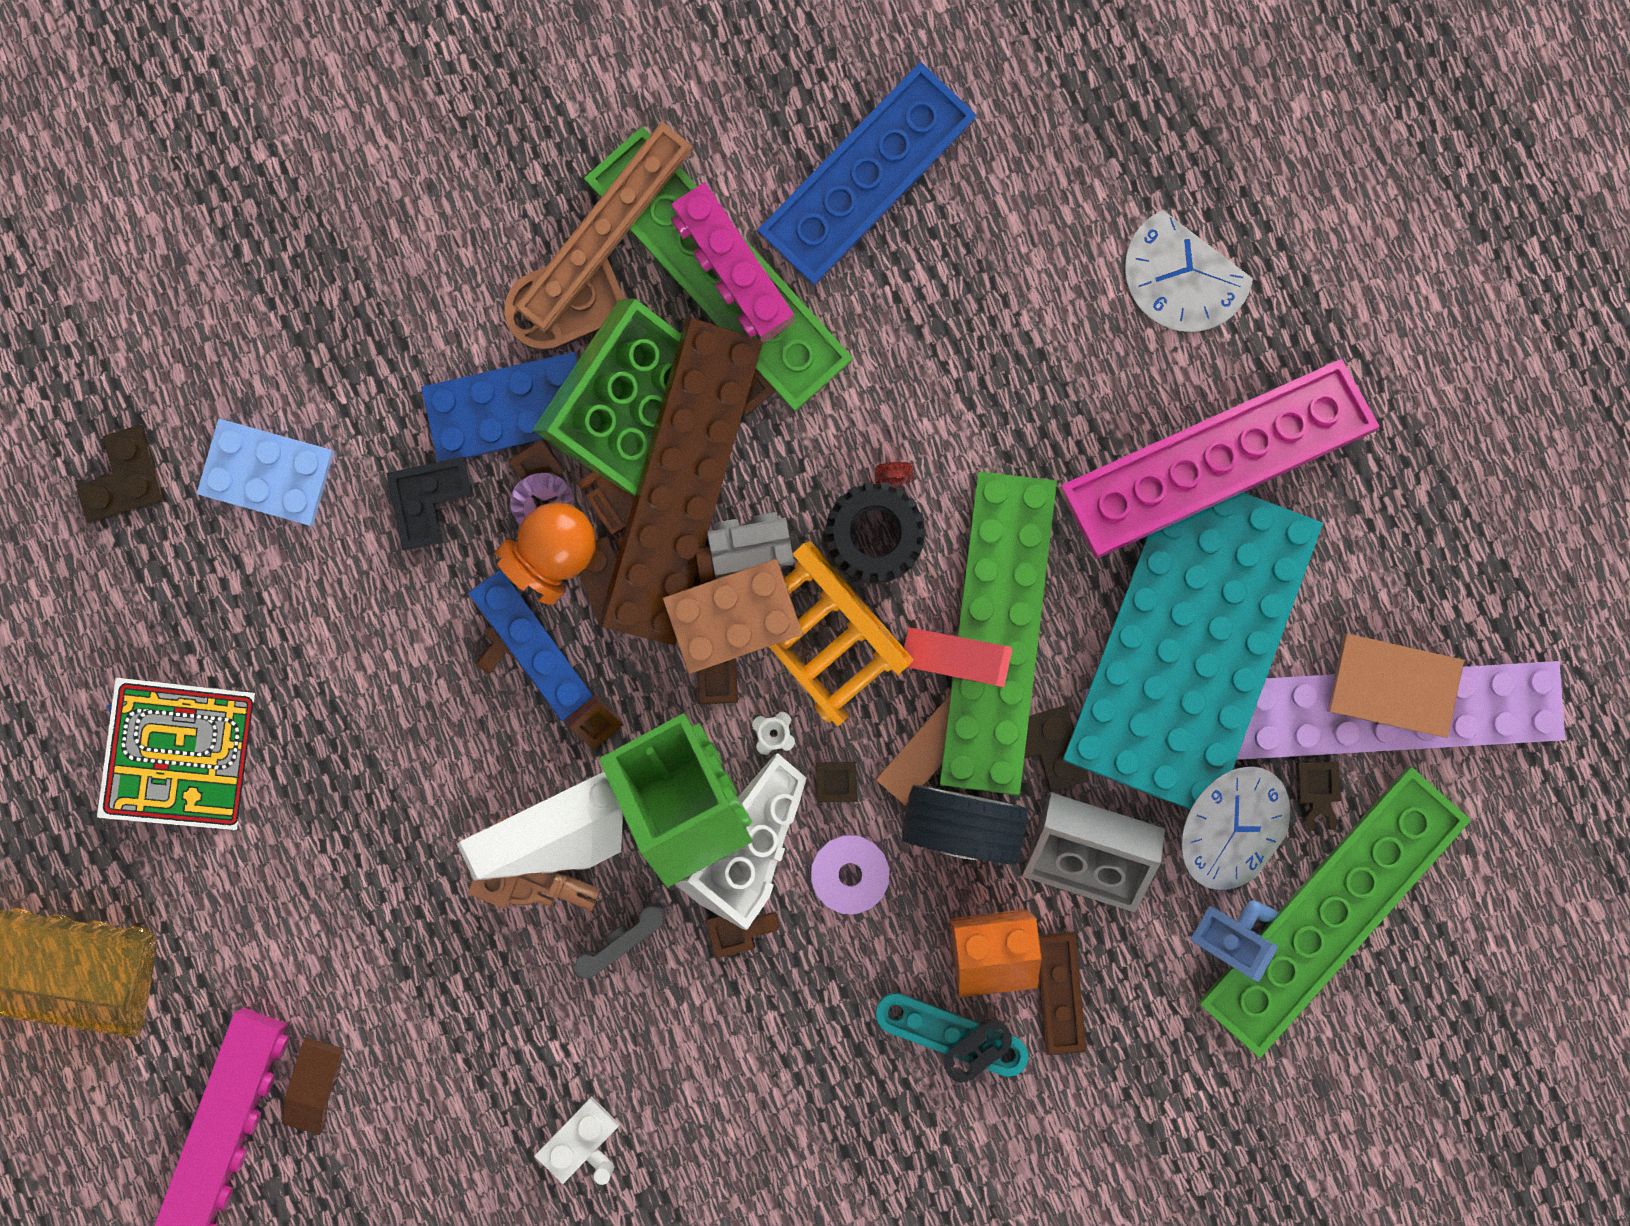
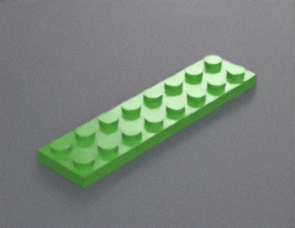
[584,126,853,412]
[940,471,1057,796]
[1197,766,1471,1058]

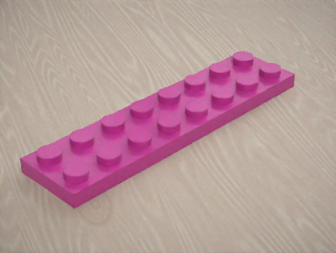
[1059,359,1380,560]

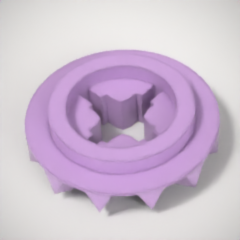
[510,473,574,525]

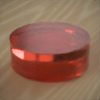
[874,462,914,485]

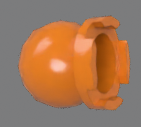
[494,502,596,605]

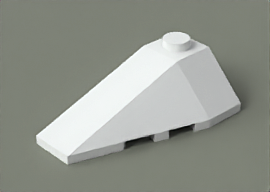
[675,754,807,930]
[456,772,623,881]

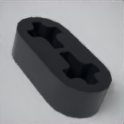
[943,1018,1012,1082]

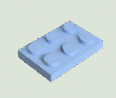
[197,418,335,527]

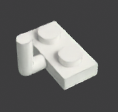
[535,1096,620,1185]

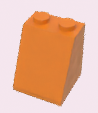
[949,909,1041,998]

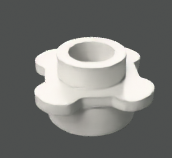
[752,712,795,755]

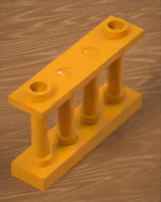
[769,540,914,726]

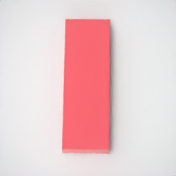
[904,627,1013,687]

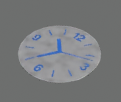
[1125,210,1253,332]
[1182,767,1290,890]

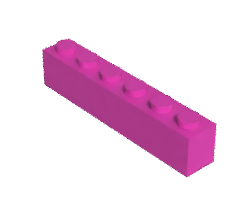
[154,1008,289,1226]

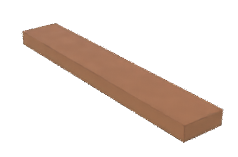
[514,122,694,334]

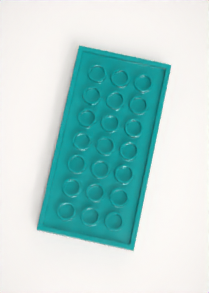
[1062,492,1323,811]

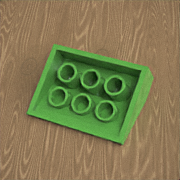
[532,298,681,497]

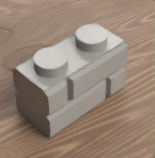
[708,512,795,579]

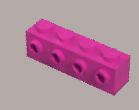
[671,182,795,344]

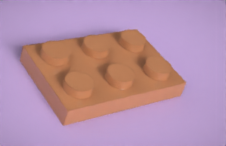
[663,559,804,674]

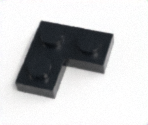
[386,456,474,551]

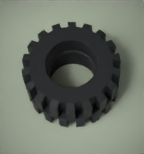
[825,482,926,584]

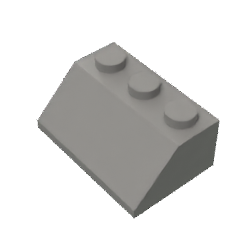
[1022,792,1165,912]

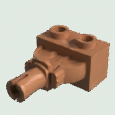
[468,817,602,912]

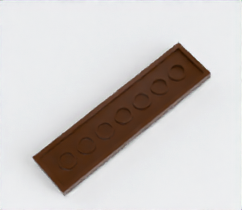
[598,317,763,646]

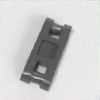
[575,903,666,979]

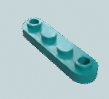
[876,992,1028,1077]

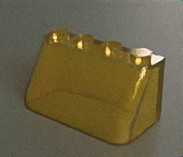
[0,908,158,1037]

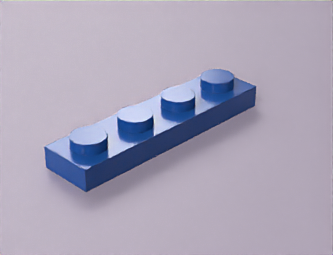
[467,569,593,721]

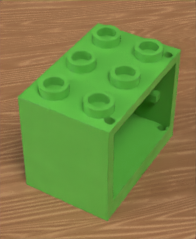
[599,713,753,888]

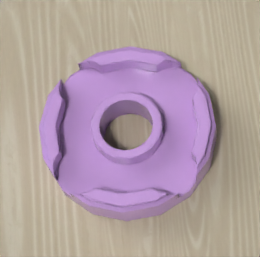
[811,835,889,914]

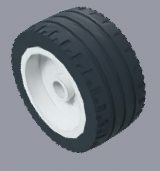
[902,785,1028,865]

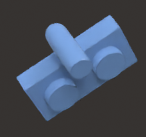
[1190,900,1278,982]

